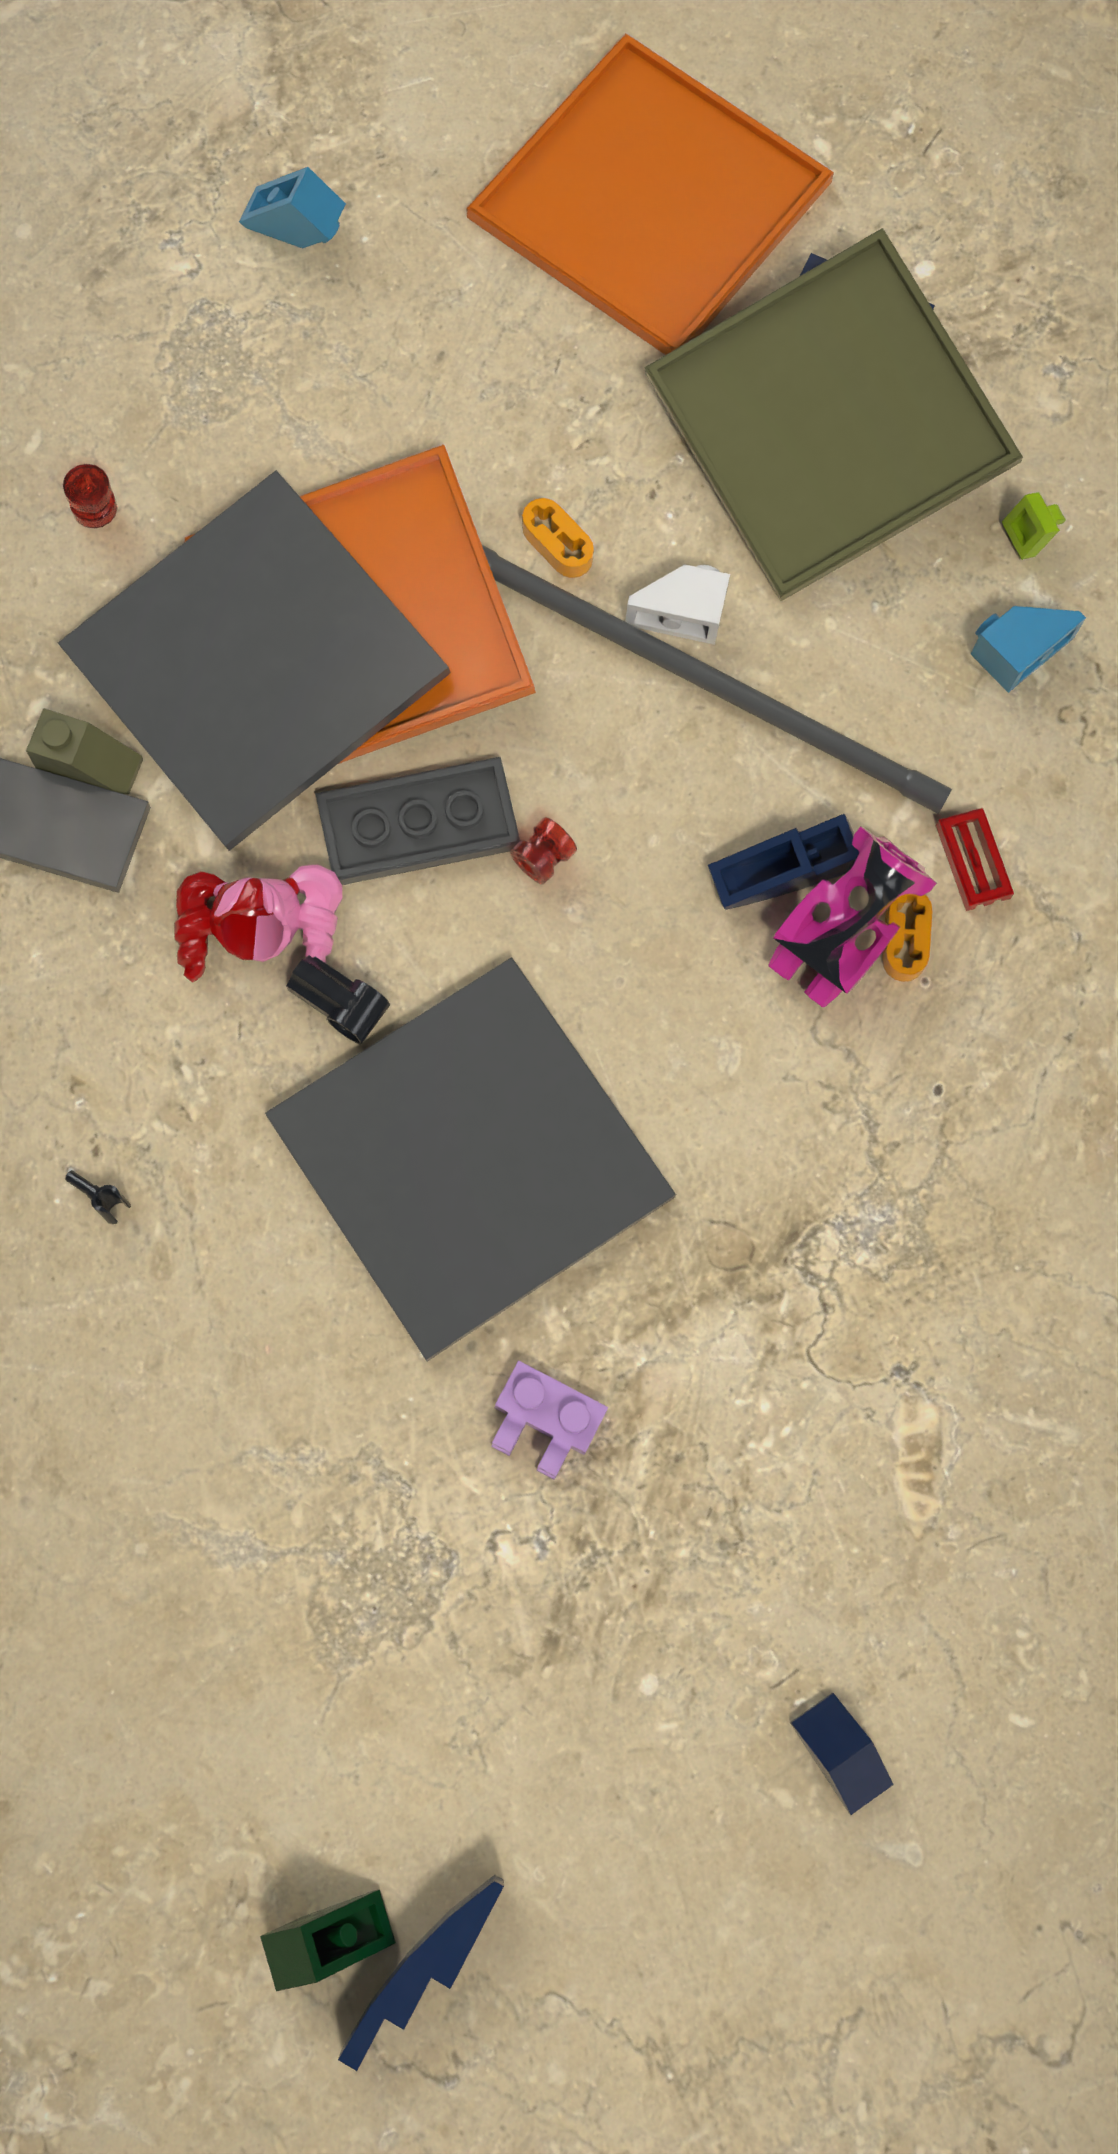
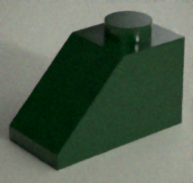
[260,1889,396,1991]

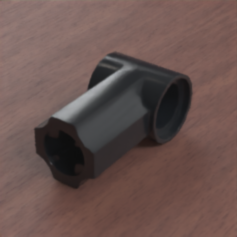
[286,955,390,1044]

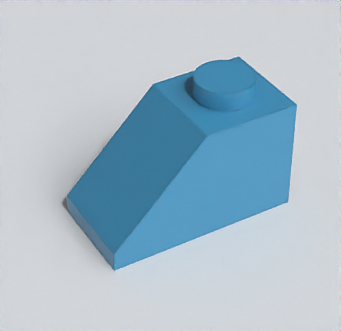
[239,167,346,249]
[971,606,1086,693]

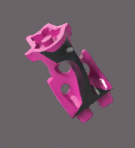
[768,826,937,1008]

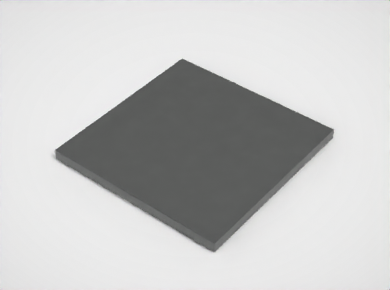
[58,470,451,851]
[265,957,676,1362]

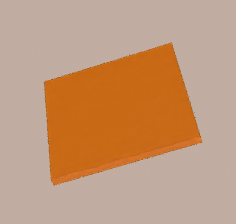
[467,34,834,355]
[184,445,536,764]

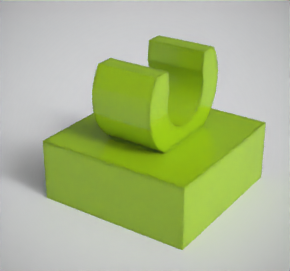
[1002,492,1066,560]

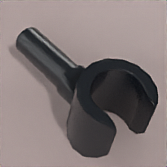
[65,1170,131,1224]

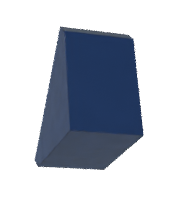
[790,1693,894,1815]

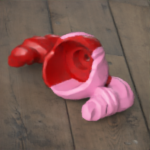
[174,864,342,982]

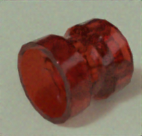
[63,464,118,529]
[510,817,577,885]

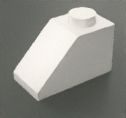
[625,565,730,645]

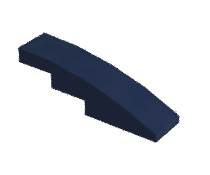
[338,1875,504,2071]

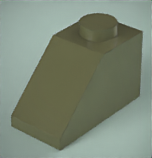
[26,708,143,796]

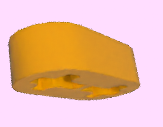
[522,498,594,578]
[882,894,933,982]

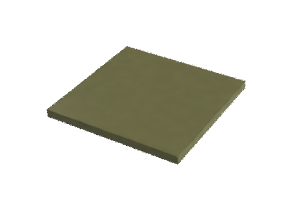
[645,228,1023,601]

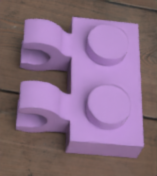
[491,1360,608,1480]

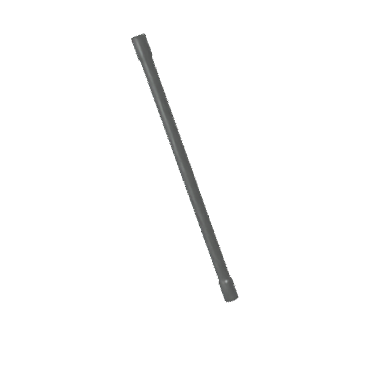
[481,544,952,814]

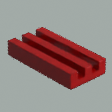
[935,808,1014,911]

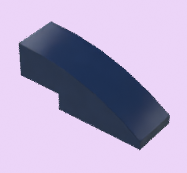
[708,814,860,910]

